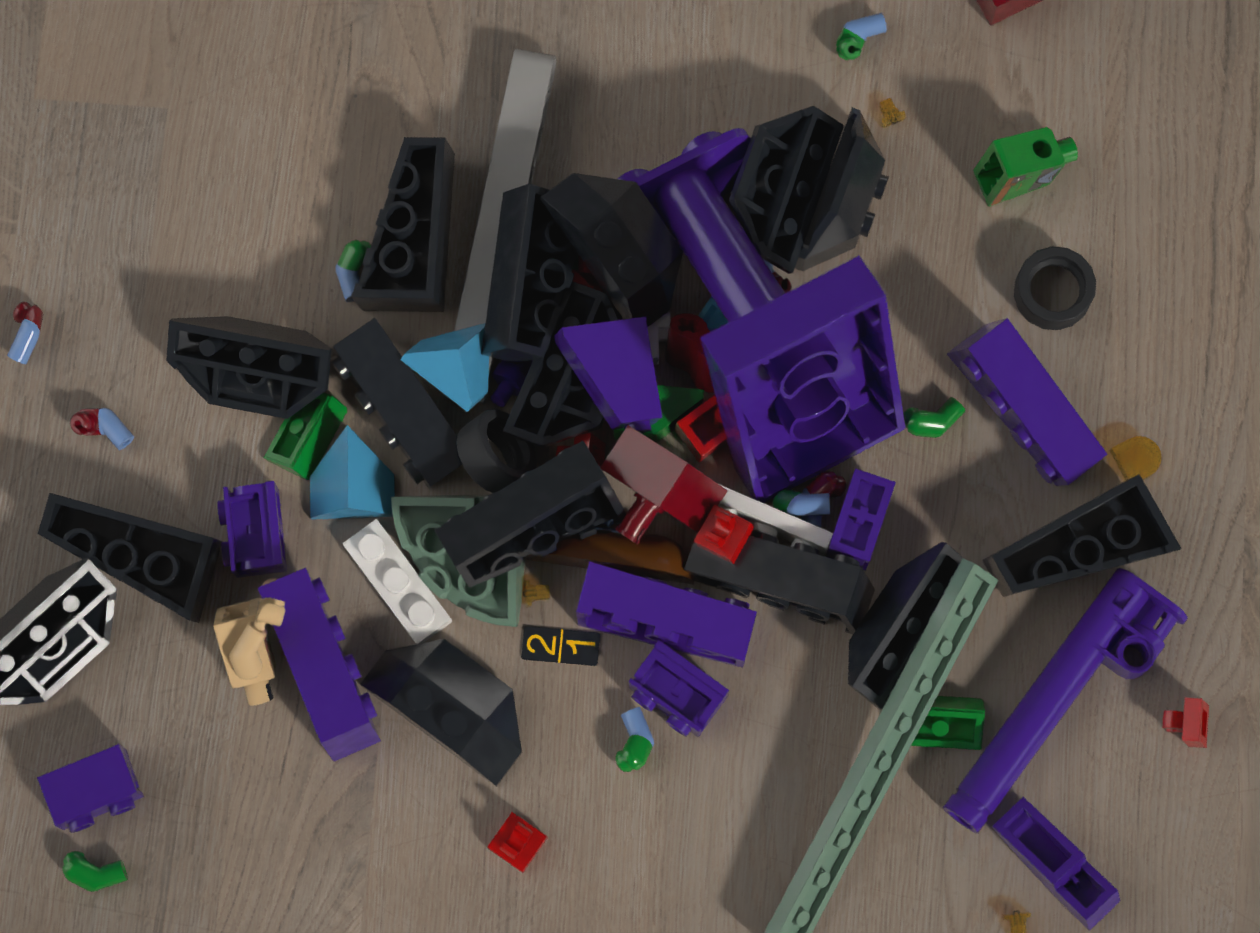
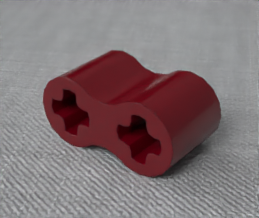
[664,313,715,393]

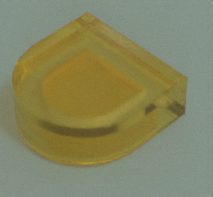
[1110,436,1162,481]

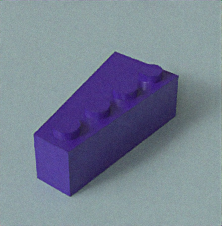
[947,318,1108,486]
[576,561,757,668]
[258,567,381,762]

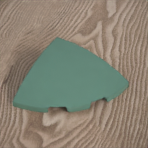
[391,495,526,627]

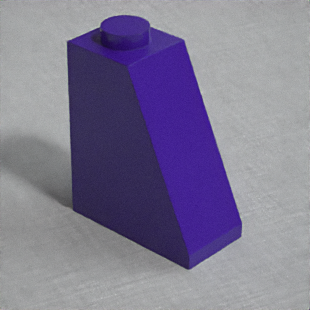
[555,317,662,433]

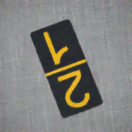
[521,626,600,666]

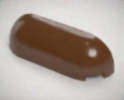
[527,526,695,585]

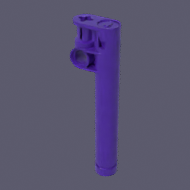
[943,568,1188,833]

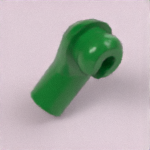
[903,397,966,438]
[62,851,128,892]

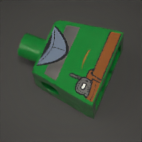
[973,127,1078,207]

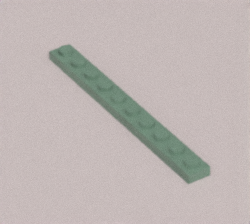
[764,558,998,933]

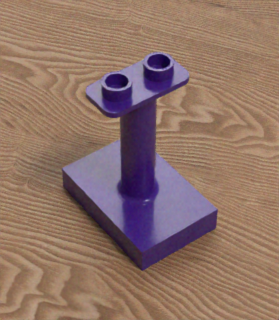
[617,128,906,503]

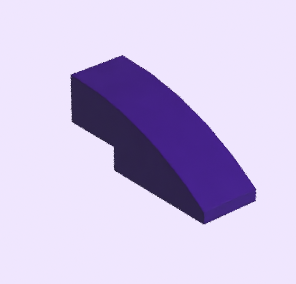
[992,797,1120,931]

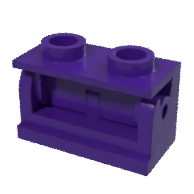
[826,468,896,571]
[217,481,287,578]
[629,640,729,737]
[37,744,144,833]

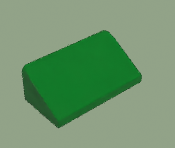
[263,393,348,480]
[911,696,985,750]

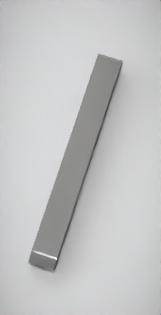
[443,49,556,404]

